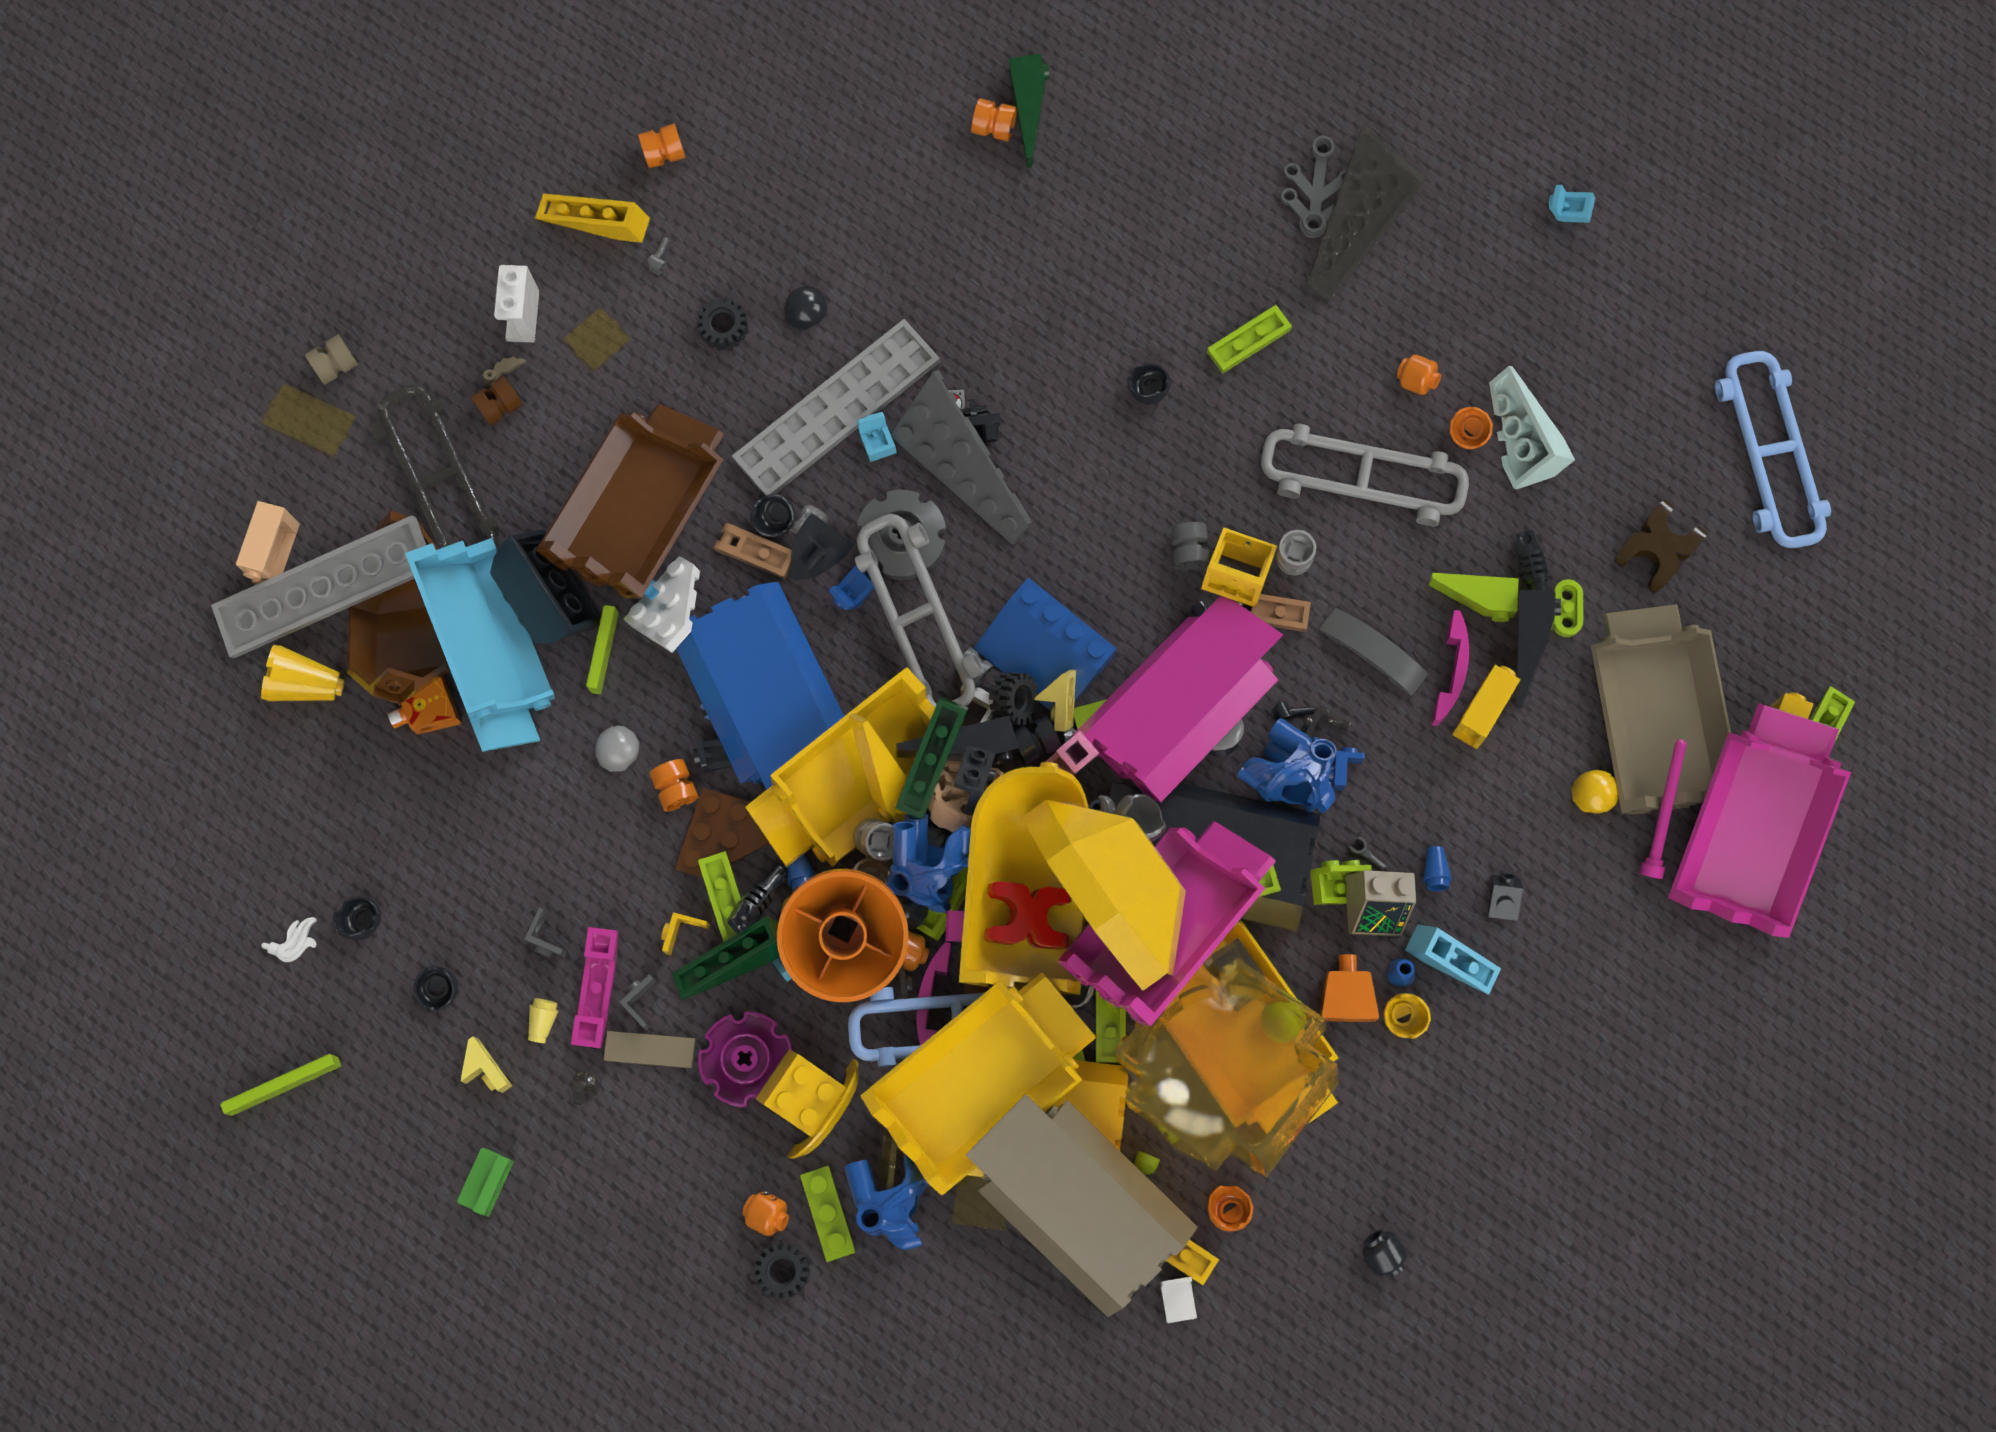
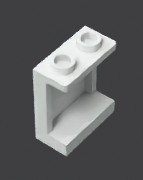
[494,265,539,342]

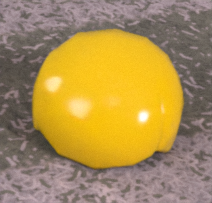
[1571,770,1619,814]
[1383,993,1431,1039]

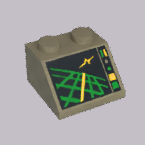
[1345,870,1416,936]

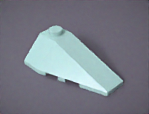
[1489,366,1575,489]

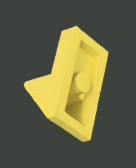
[1034,670,1076,732]
[461,1036,512,1093]

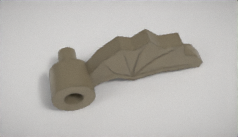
[483,356,526,385]

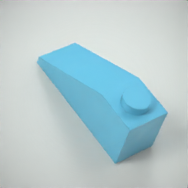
[1405,924,1501,995]

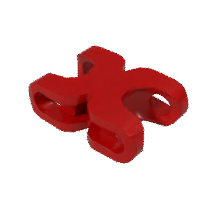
[984,882,1072,950]

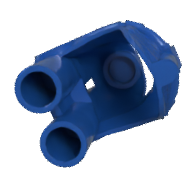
[1237,718,1336,813]
[887,813,971,914]
[844,1153,929,1250]

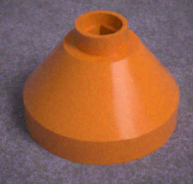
[777,869,908,1002]

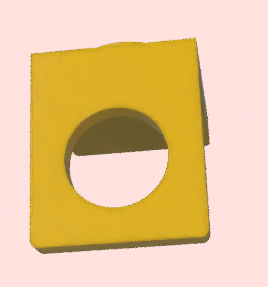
[661,912,710,955]

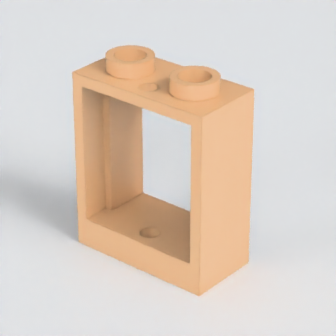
[236,501,300,585]

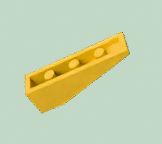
[535,194,650,243]
[849,713,907,824]

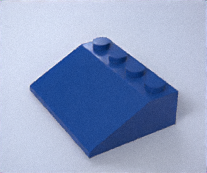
[974,577,1117,712]

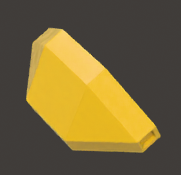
[1022,800,1186,991]

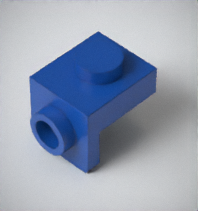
[828,565,875,610]
[1328,747,1365,791]

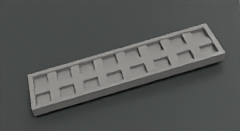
[732,319,940,496]

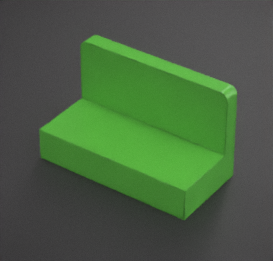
[457,1148,514,1217]

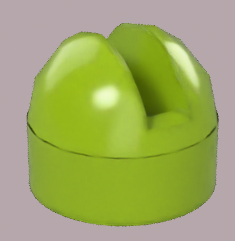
[1134,1150,1160,1175]

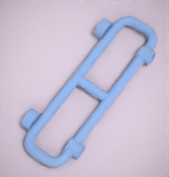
[1715,351,1831,548]
[848,987,984,1067]

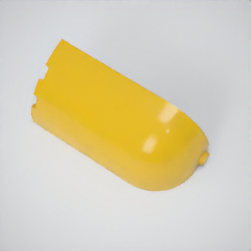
[959,762,1089,995]

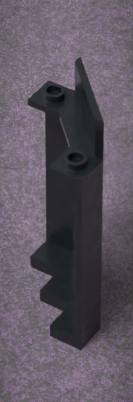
[1109,782,1320,931]

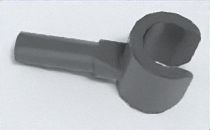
[648,237,669,276]
[1350,837,1386,871]

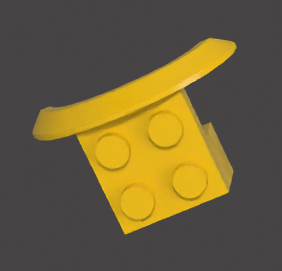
[756,1049,859,1159]

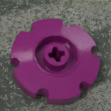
[698,1012,793,1108]

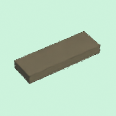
[604,1031,696,1069]

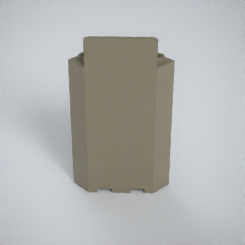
[1591,604,1731,814]
[966,1094,1198,1317]

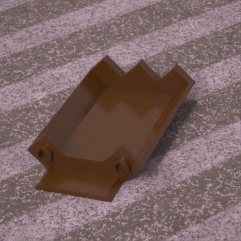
[536,404,724,599]

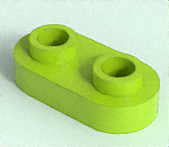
[1553,579,1583,637]

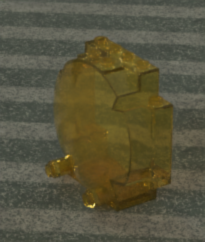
[1115,958,1339,1177]

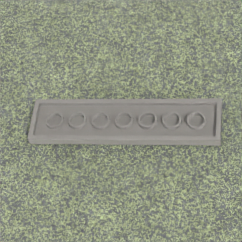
[211,515,426,658]

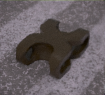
[1614,499,1708,594]

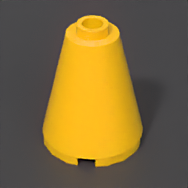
[261,645,345,701]

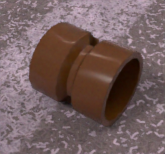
[470,375,523,426]

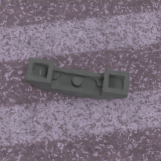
[1319,607,1428,697]

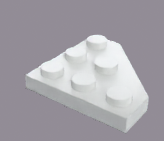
[624,556,700,653]

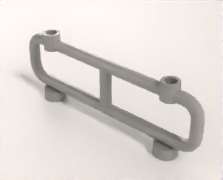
[1261,424,1469,527]
[855,514,984,707]

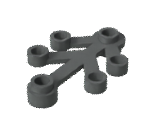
[1280,136,1355,239]

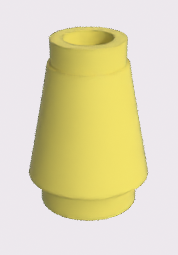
[528,998,558,1043]

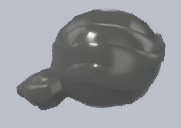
[1098,794,1166,842]

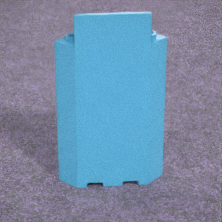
[405,538,555,752]

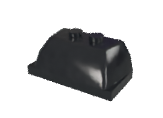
[490,529,601,643]

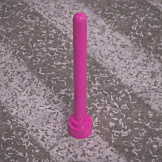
[1639,739,1687,879]

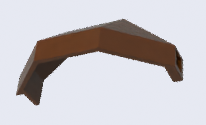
[347,510,451,704]

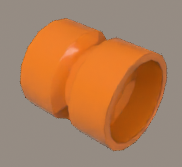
[971,98,1017,142]
[638,123,685,169]
[649,759,699,812]

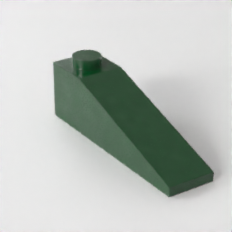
[1009,53,1050,168]
[895,697,969,819]
[672,916,780,1000]

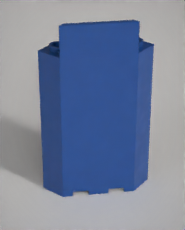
[676,582,844,790]

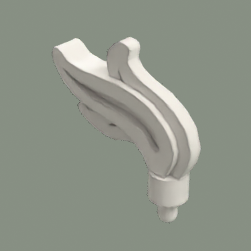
[261,917,317,962]

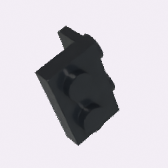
[954,746,996,815]

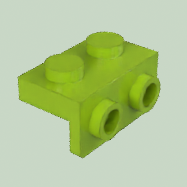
[1310,860,1372,905]

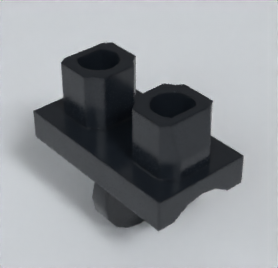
[960,399,1001,443]

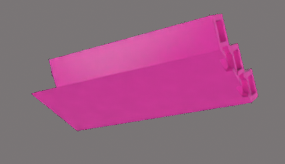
[1072,596,1283,802]
[1668,703,1851,938]
[1057,821,1276,1026]

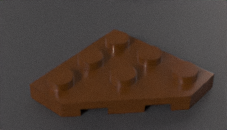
[675,788,770,879]

